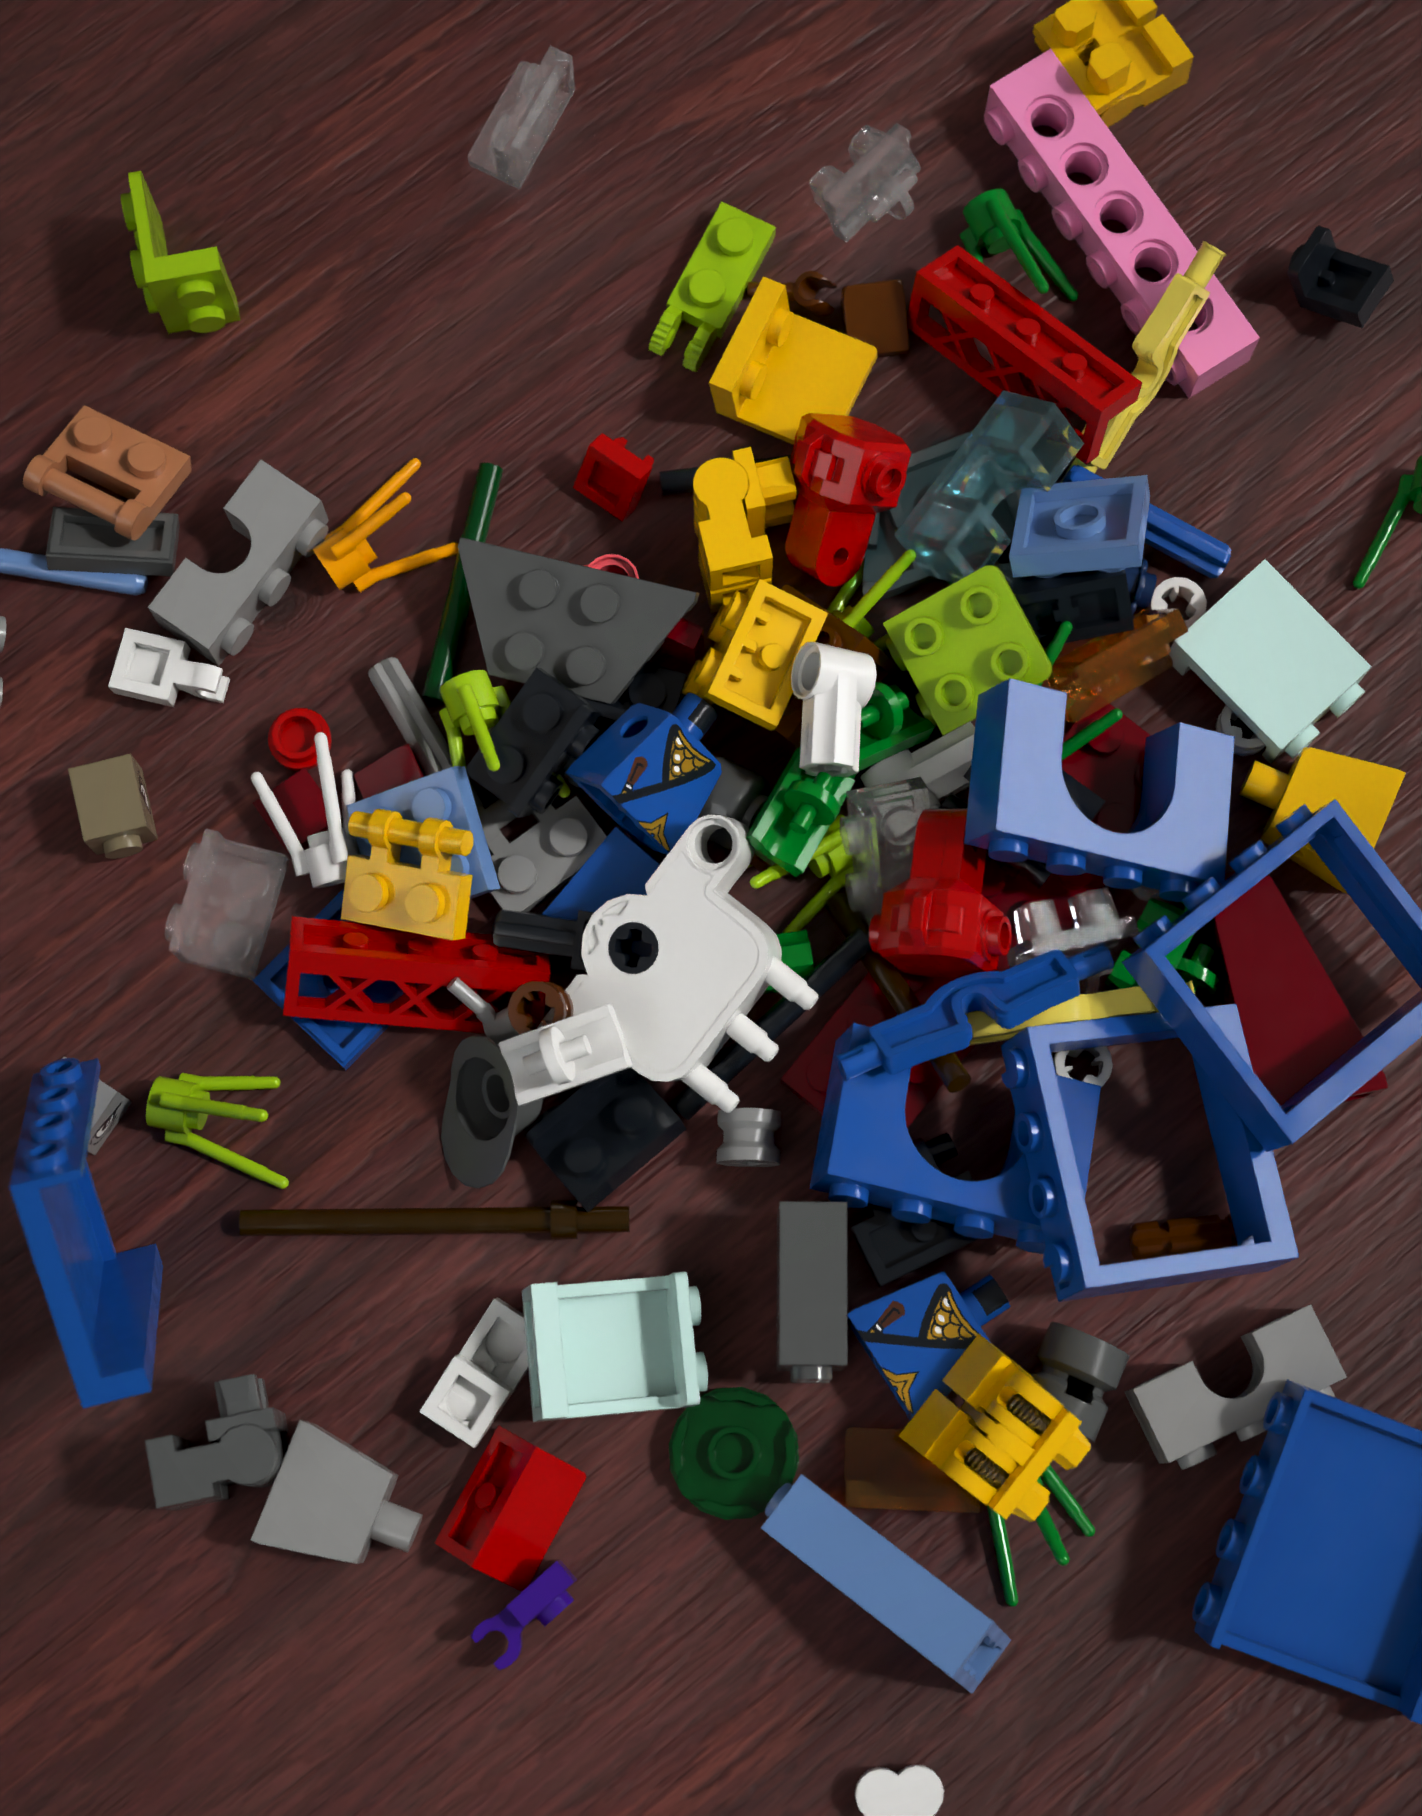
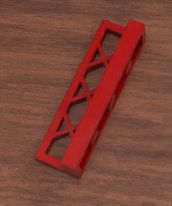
[907,245,1142,465]
[283,916,550,1033]

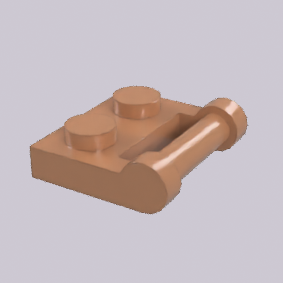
[23,405,191,541]

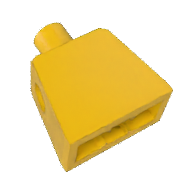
[1239,747,1406,894]

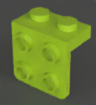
[121,170,240,333]
[883,565,1052,735]

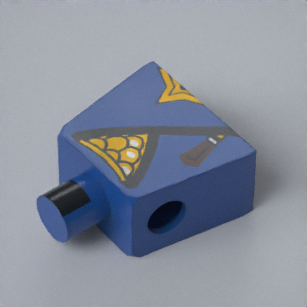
[565,692,722,855]
[847,1271,1011,1420]

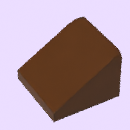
[840,279,910,357]

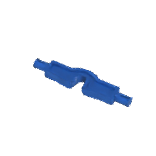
[834,942,1114,1082]

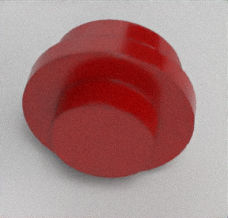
[268,708,332,771]

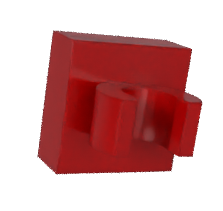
[573,433,654,522]

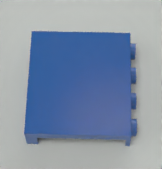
[9,1058,163,1409]
[1193,1379,1422,1725]

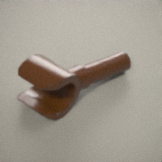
[747,270,837,317]

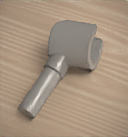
[447,976,519,1046]

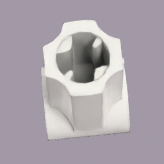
[791,642,877,777]
[861,722,975,833]

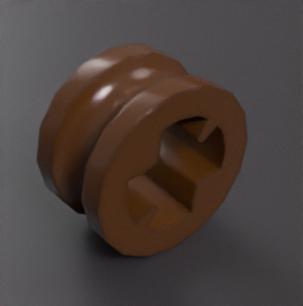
[508,981,573,1035]

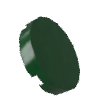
[669,1387,799,1520]

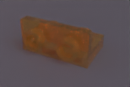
[1047,609,1188,722]

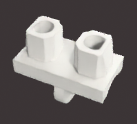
[498,1004,633,1106]

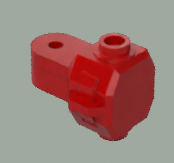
[785,413,911,587]
[869,809,1012,978]

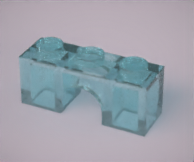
[894,390,1084,583]

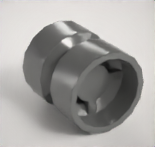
[1030,1322,1130,1442]

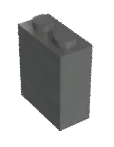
[776,1202,847,1384]

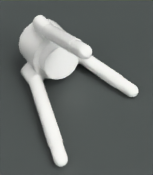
[251,732,360,888]

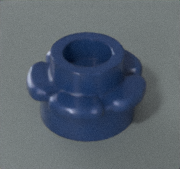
[1125,558,1157,616]

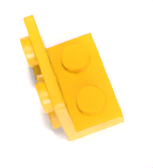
[709,276,877,445]
[681,579,828,731]

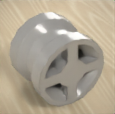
[717,1108,781,1167]

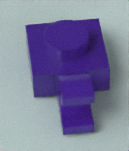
[471,1560,577,1670]

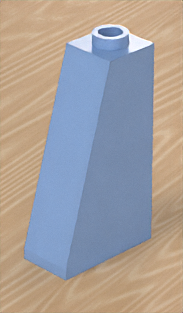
[761,1474,1011,1694]

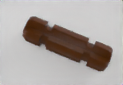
[1129,1213,1238,1260]

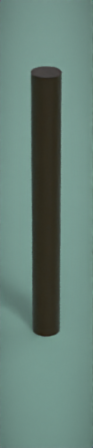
[826,893,971,1093]

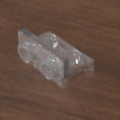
[468,46,575,190]
[839,777,929,926]

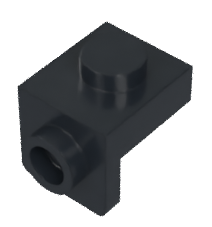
[1288,225,1394,328]

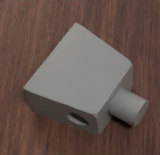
[251,1420,423,1564]

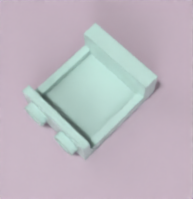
[1165,559,1372,764]
[522,1272,708,1422]

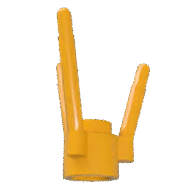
[312,458,458,593]

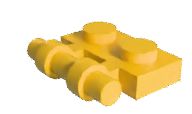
[341,808,474,940]

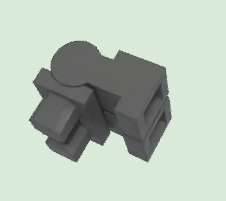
[145,1374,289,1511]

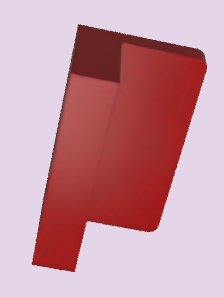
[434,1425,586,1591]

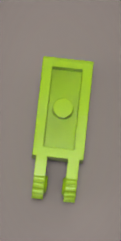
[648,202,776,372]

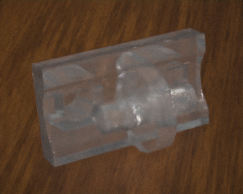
[809,123,921,243]
[1007,887,1139,994]

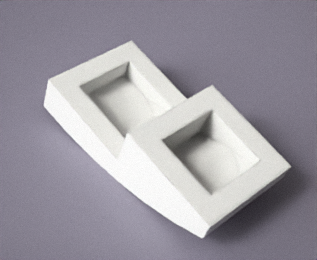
[419,1297,528,1448]

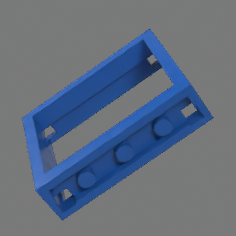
[1122,799,1422,1152]
[1000,1004,1299,1302]

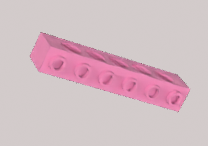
[984,49,1260,398]

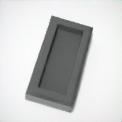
[46,507,180,576]

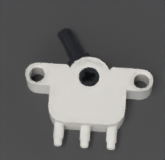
[492,815,819,1113]

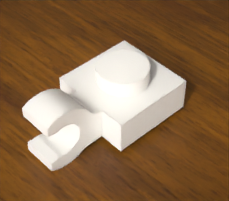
[108,628,230,707]

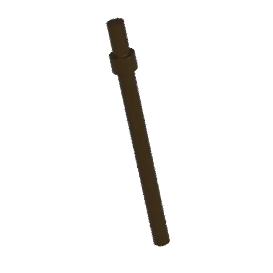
[239,1200,630,1239]

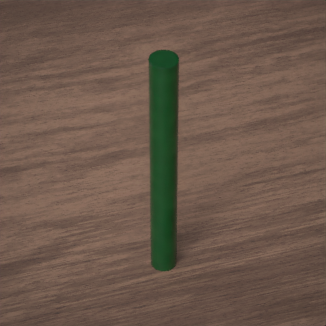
[422,462,503,704]

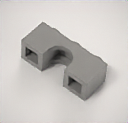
[148,459,329,666]
[1124,1304,1347,1470]

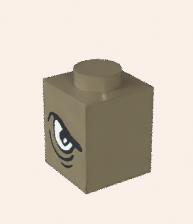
[68,753,158,859]

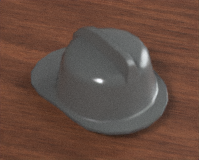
[441,1035,543,1189]

